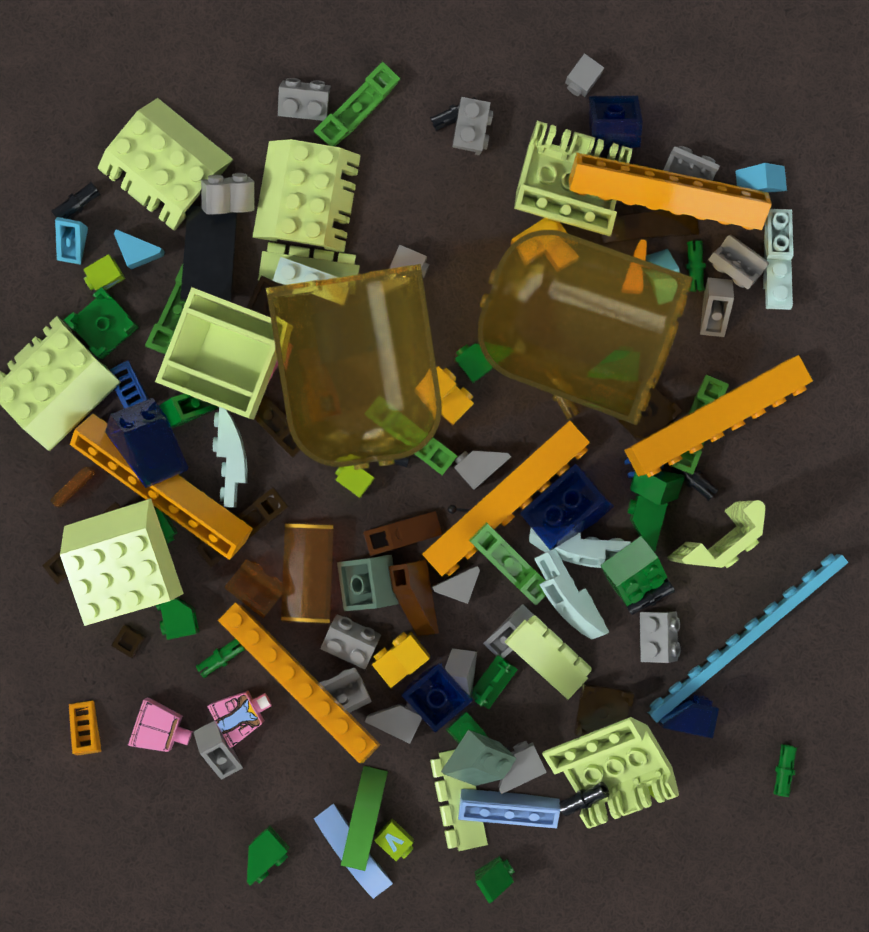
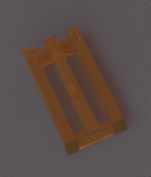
[50,466,97,507]

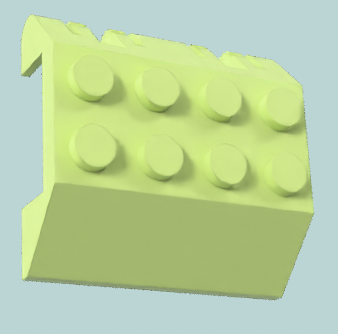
[98,98,233,231]
[514,120,632,236]
[253,139,361,253]
[0,316,121,451]
[667,500,765,568]
[542,717,679,829]

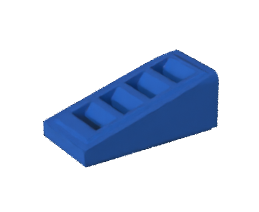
[110,360,151,415]

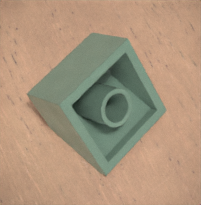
[337,555,399,611]
[441,730,517,786]

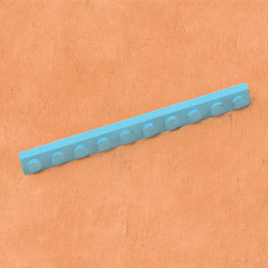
[647,554,848,723]

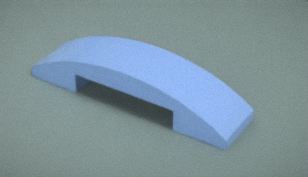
[314,803,393,899]

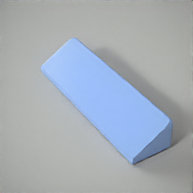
[458,789,560,828]

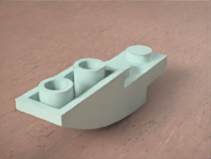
[763,209,793,310]
[213,407,248,507]
[529,525,631,568]
[534,548,609,640]

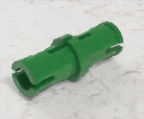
[686,241,706,292]
[196,638,246,679]
[773,744,798,797]

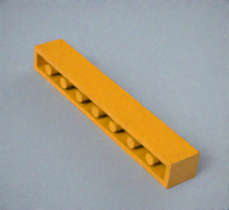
[569,152,772,230]
[624,355,813,478]
[70,414,253,560]
[422,421,590,576]
[218,602,381,763]

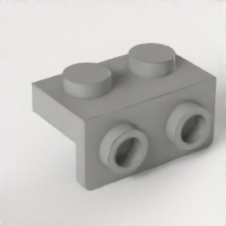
[278,78,331,121]
[452,97,493,155]
[663,146,720,181]
[708,235,769,289]
[640,611,681,663]
[320,614,381,669]
[320,668,372,713]

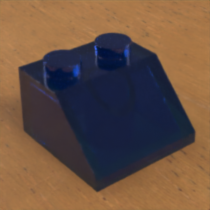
[589,96,643,149]
[402,663,473,733]
[657,695,719,738]

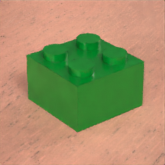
[600,536,668,606]

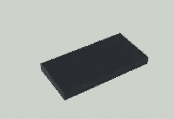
[180,205,238,302]

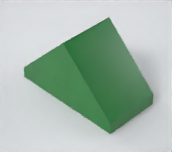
[630,471,685,505]

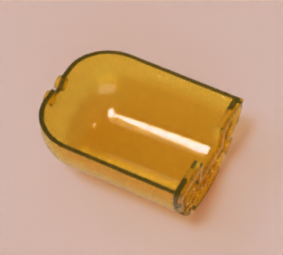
[478,230,693,425]
[266,264,442,470]

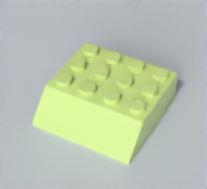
[155,287,290,420]
[60,499,184,626]

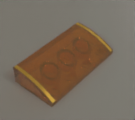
[281,522,334,624]

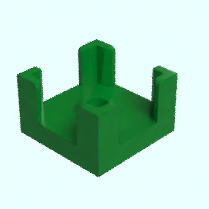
[64,287,139,360]

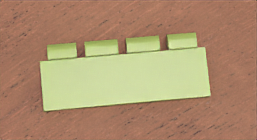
[258,242,360,295]
[505,615,592,700]
[430,749,488,851]

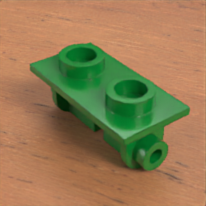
[472,655,518,709]

